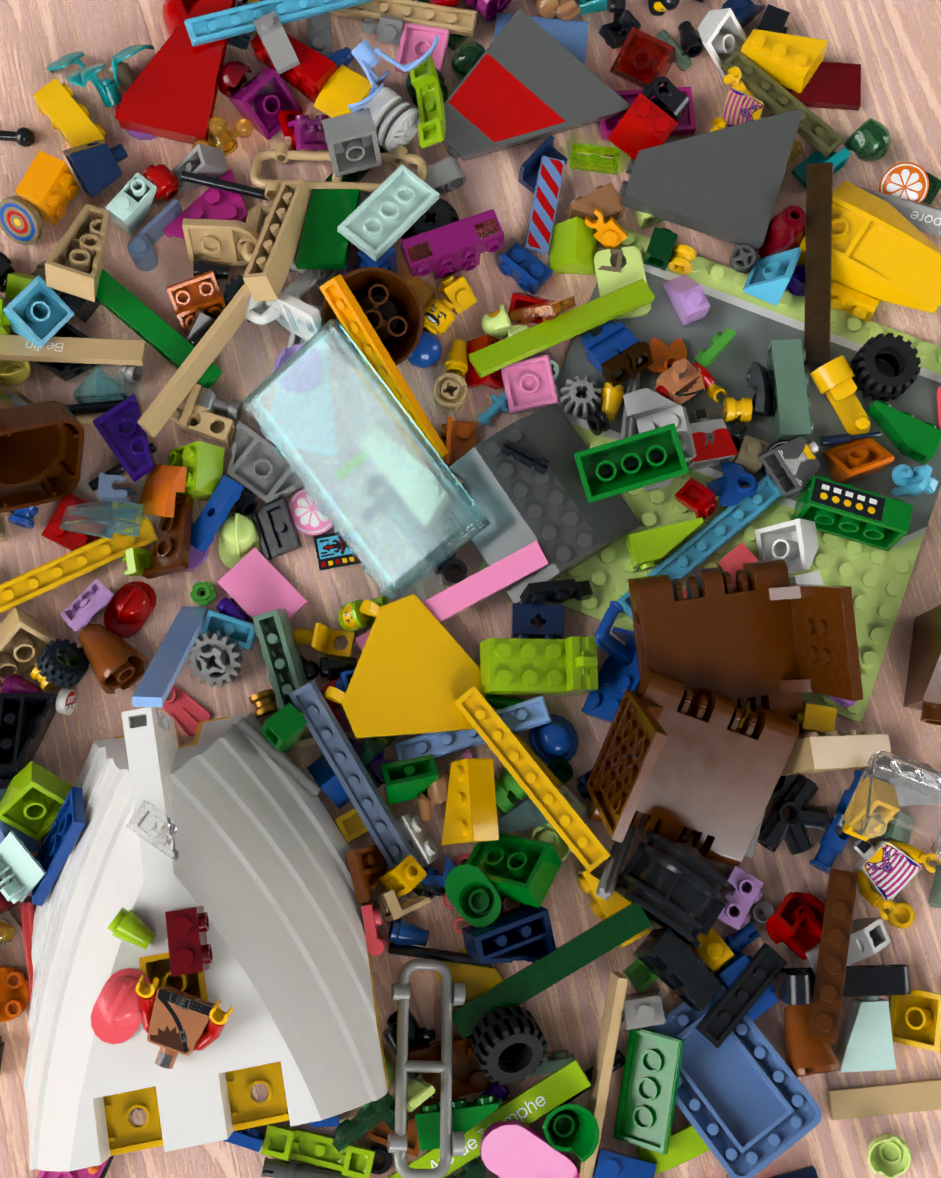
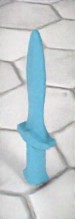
[478,392,509,426]

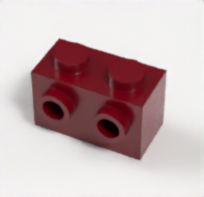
[165,906,213,977]

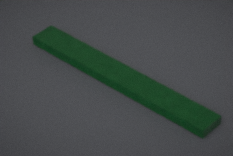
[452,902,652,1039]

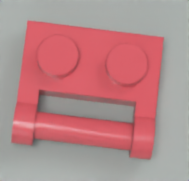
[361,903,386,956]

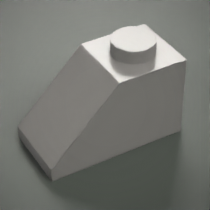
[253,11,300,74]
[172,143,229,192]

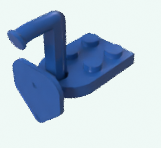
[581,601,640,723]

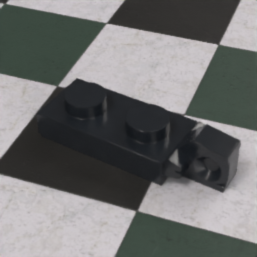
[520,578,593,606]

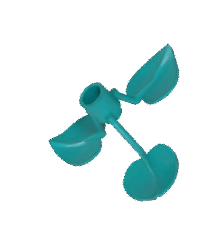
[47,44,155,107]

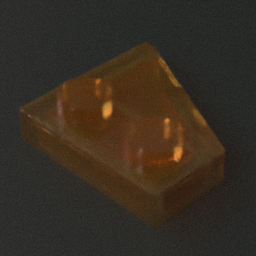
[509,296,576,324]

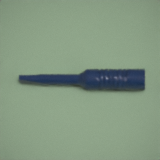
[820,432,882,447]

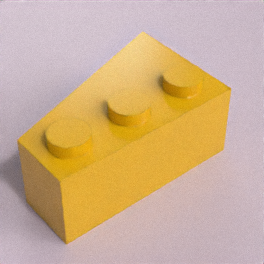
[741,29,828,94]

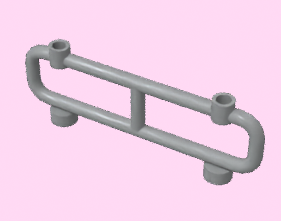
[387,959,465,1178]

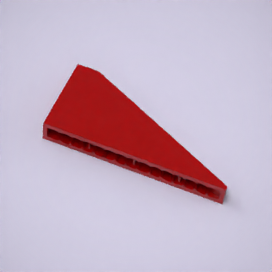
[115,0,237,145]

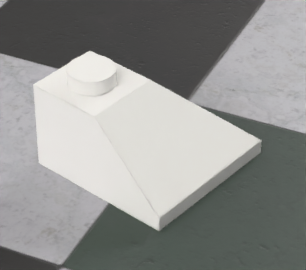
[698,8,747,78]
[755,518,819,574]

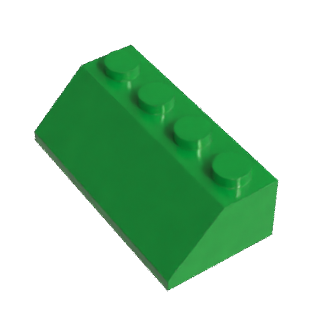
[574,423,689,504]

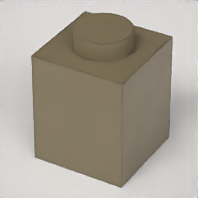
[733,435,769,474]

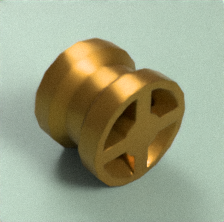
[248,689,278,718]

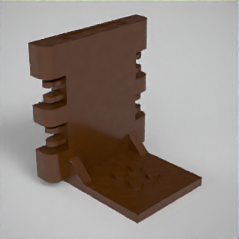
[628,559,863,718]
[586,667,799,867]

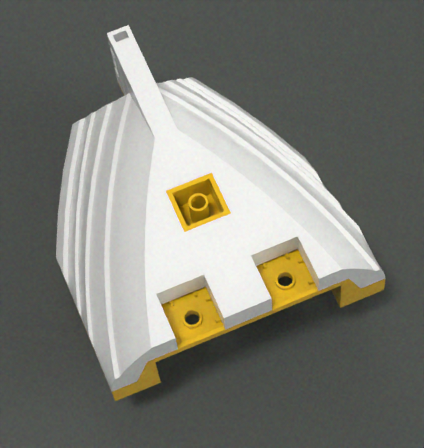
[24,707,389,1172]

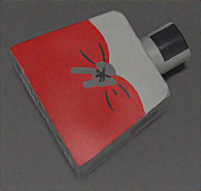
[686,409,738,470]

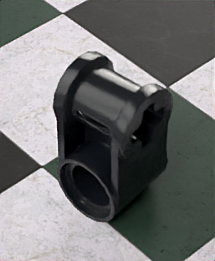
[642,76,690,122]

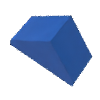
[307,754,350,809]

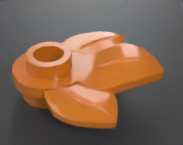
[642,337,687,374]

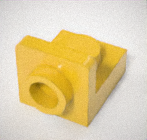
[379,854,427,899]

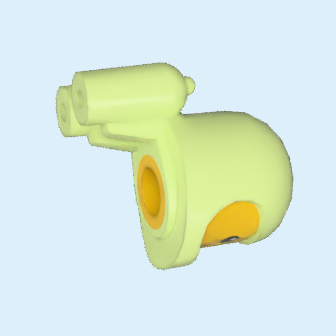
[481,304,528,338]

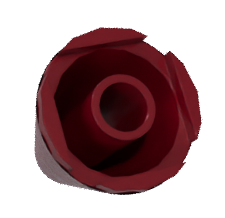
[758,206,806,258]

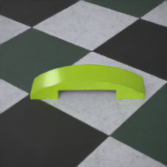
[410,55,446,149]
[636,1123,710,1175]
[261,1124,376,1178]

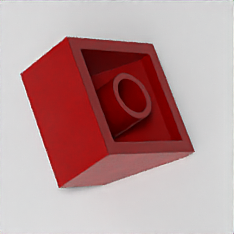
[607,93,678,159]

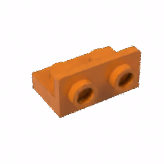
[440,416,477,468]

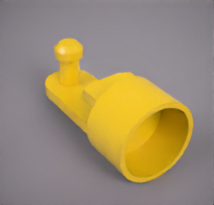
[810,355,871,435]

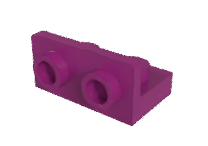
[287,115,331,151]

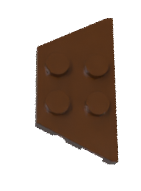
[408,1034,491,1102]

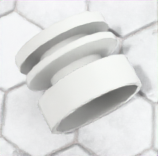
[363,87,420,153]

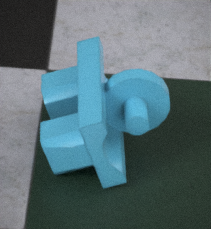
[890,464,939,497]

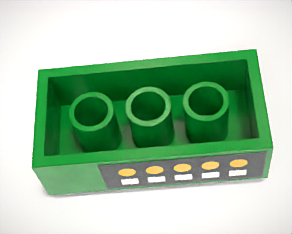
[792,475,913,552]

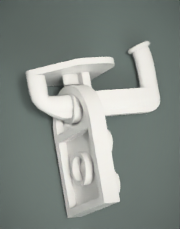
[245,259,330,351]

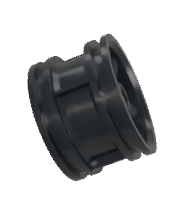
[614,831,736,950]

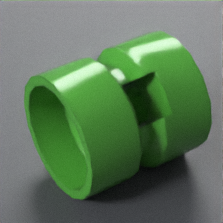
[494,769,527,815]

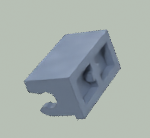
[98,472,139,511]

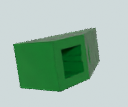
[866,400,941,465]
[260,703,307,753]
[415,1095,502,1151]

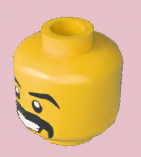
[423,298,456,335]

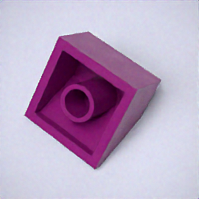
[230,68,302,140]

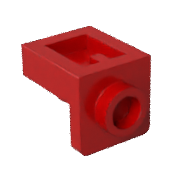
[675,478,717,520]

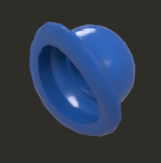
[529,714,578,763]

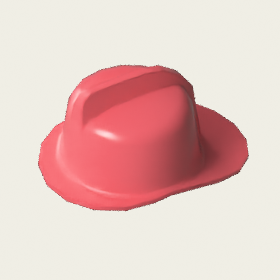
[91,968,151,1044]

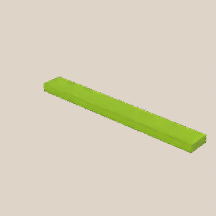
[469,279,655,378]

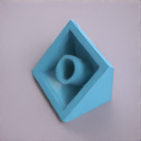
[743,247,801,306]
[3,275,75,348]

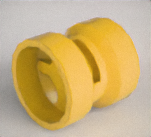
[722,397,753,422]

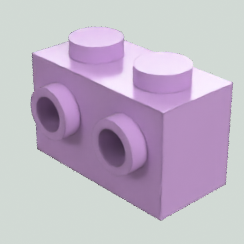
[717,866,764,930]

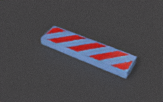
[524,155,565,255]

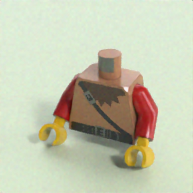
[654,358,727,407]
[135,975,234,1069]

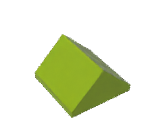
[549,216,598,275]

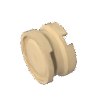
[433,373,468,412]

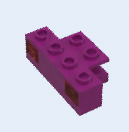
[401,209,504,280]

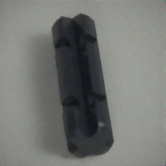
[501,439,550,474]

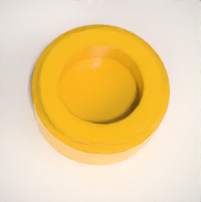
[886,901,915,929]

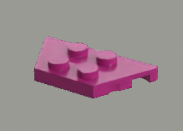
[163,169,247,239]

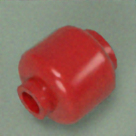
[143,164,180,202]

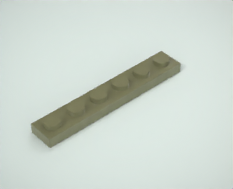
[721,49,844,158]

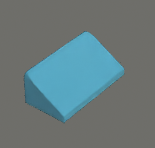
[201,610,256,650]

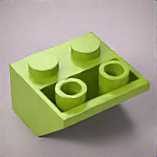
[168,441,225,501]

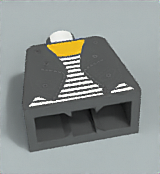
[759,436,820,497]

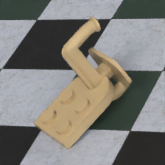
[182,206,272,266]

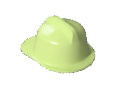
[218,512,259,569]

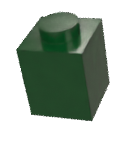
[643,227,678,271]

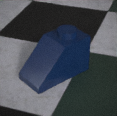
[721,0,766,29]

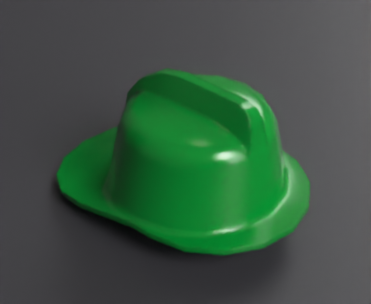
[445,864,501,927]

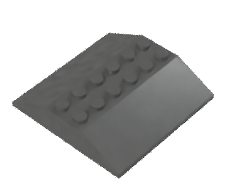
[447,403,641,603]

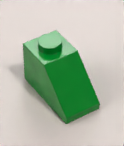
[381,754,439,805]

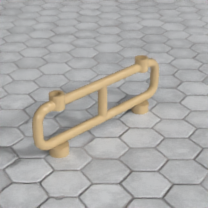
[250,142,427,202]

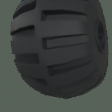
[402,198,459,257]

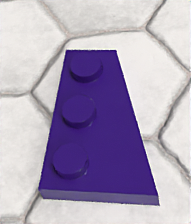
[92,394,156,482]

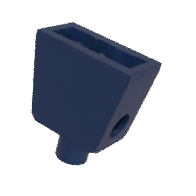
[63,140,128,198]

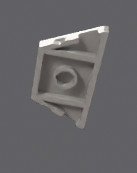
[227,421,317,505]

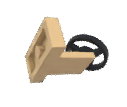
[376,883,445,922]

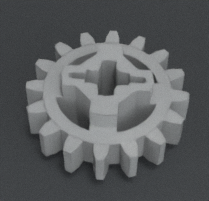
[187,630,244,687]

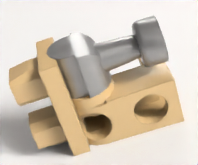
[169,384,244,448]

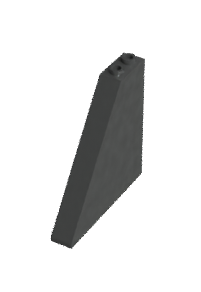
[619,109,803,251]

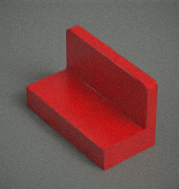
[465,334,504,390]

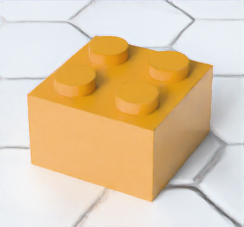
[15,150,79,226]

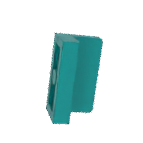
[792,147,851,189]

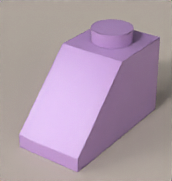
[663,274,711,327]

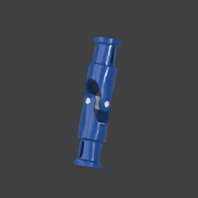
[809,770,874,874]

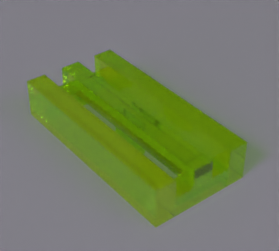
[570,142,620,175]

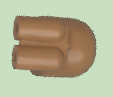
[535,0,582,21]
[417,770,450,820]

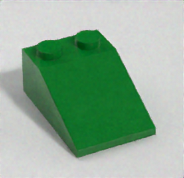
[466,833,562,908]

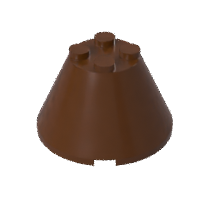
[321,267,424,371]

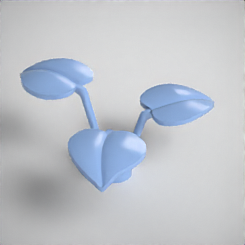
[348,35,439,113]

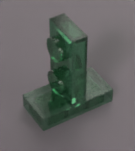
[332,1092,409,1153]

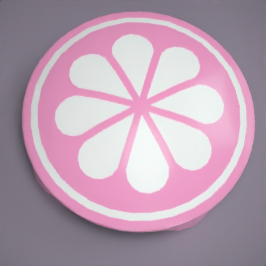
[289,487,338,536]

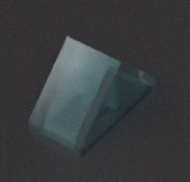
[74,367,130,404]

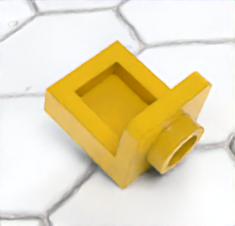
[437,274,478,315]

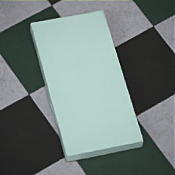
[337,164,440,262]

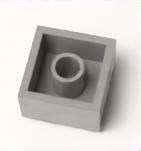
[321,108,382,177]

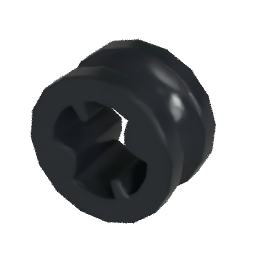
[587,410,610,436]
[730,422,748,447]

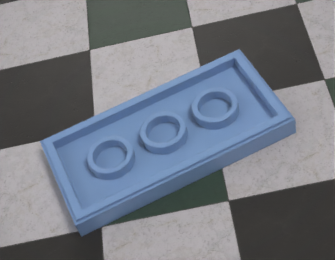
[494,13,589,65]

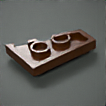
[142,495,193,579]

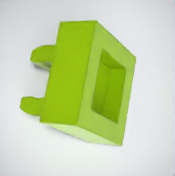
[122,547,152,576]

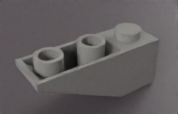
[805,917,891,976]

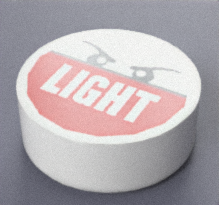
[55,688,77,715]

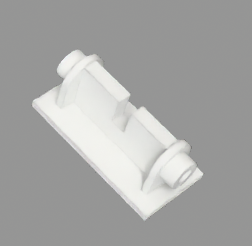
[397,812,439,868]

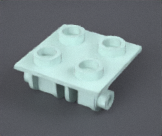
[0,831,46,904]

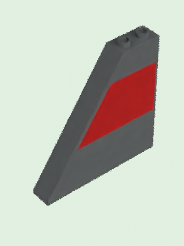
[437,8,630,161]

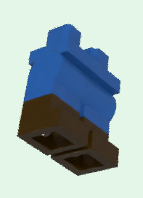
[581,321,653,388]

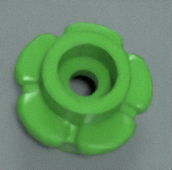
[190,581,216,606]

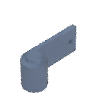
[127,199,183,272]

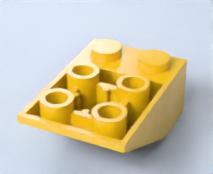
[576,870,651,948]

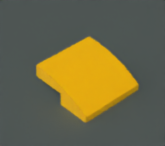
[313,64,378,118]

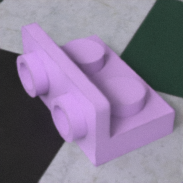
[60,578,115,632]

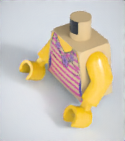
[710,66,764,132]

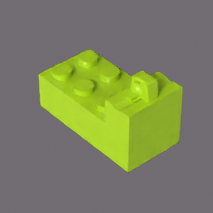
[480,636,598,695]

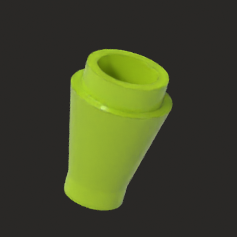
[107,907,156,950]

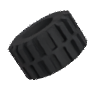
[850,333,921,402]
[470,1005,547,1085]

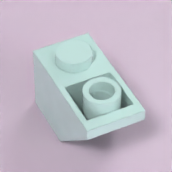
[105,172,157,235]

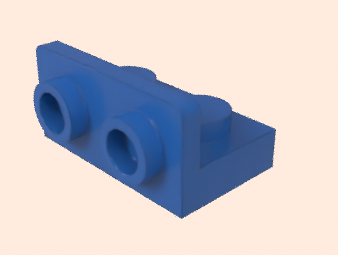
[497,242,553,295]

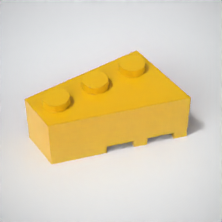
[33,78,106,148]
[441,758,499,845]

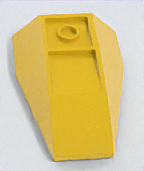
[795,181,941,314]

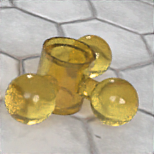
[192,116,253,156]

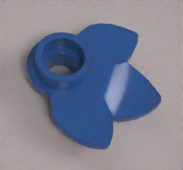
[707,462,758,506]

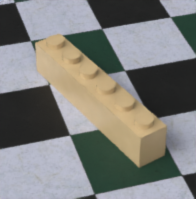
[243,179,311,302]

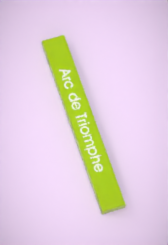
[388,1058,591,1178]

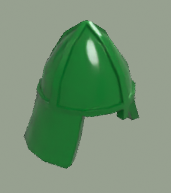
[542,1104,600,1162]

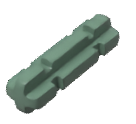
[656,30,691,71]

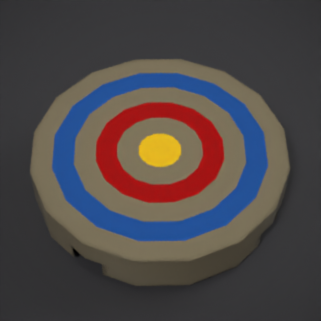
[0,195,43,245]

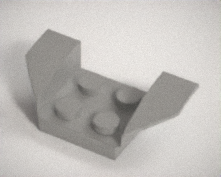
[623,388,697,492]

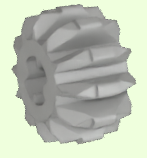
[560,375,602,418]

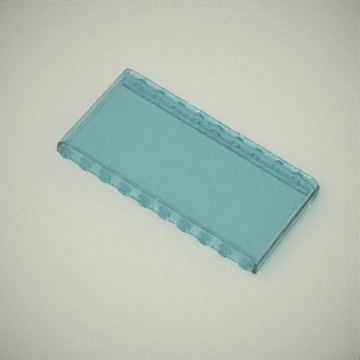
[244,319,490,599]

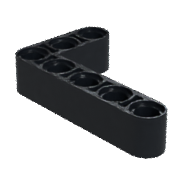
[775,964,911,1005]

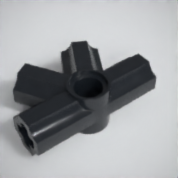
[757,774,829,855]

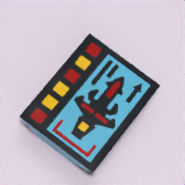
[314,528,365,571]

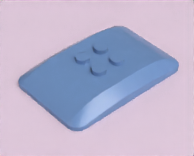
[649,983,822,1178]

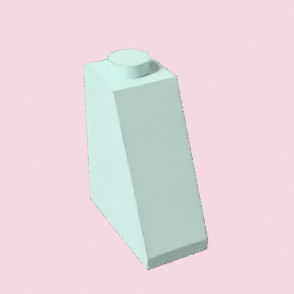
[836,996,896,1073]

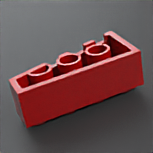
[250,33,338,103]

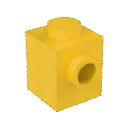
[794,703,837,736]

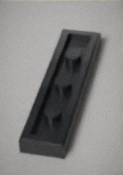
[695,943,788,1048]

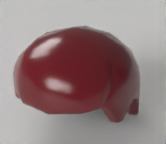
[218,61,252,98]

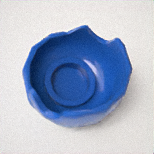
[407,331,442,369]

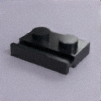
[251,499,302,560]

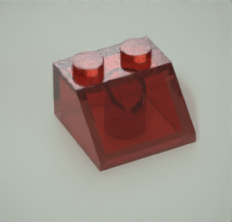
[610,27,676,89]

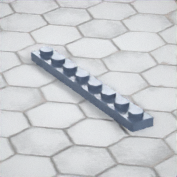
[288,680,421,869]

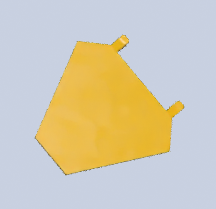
[324,594,486,739]

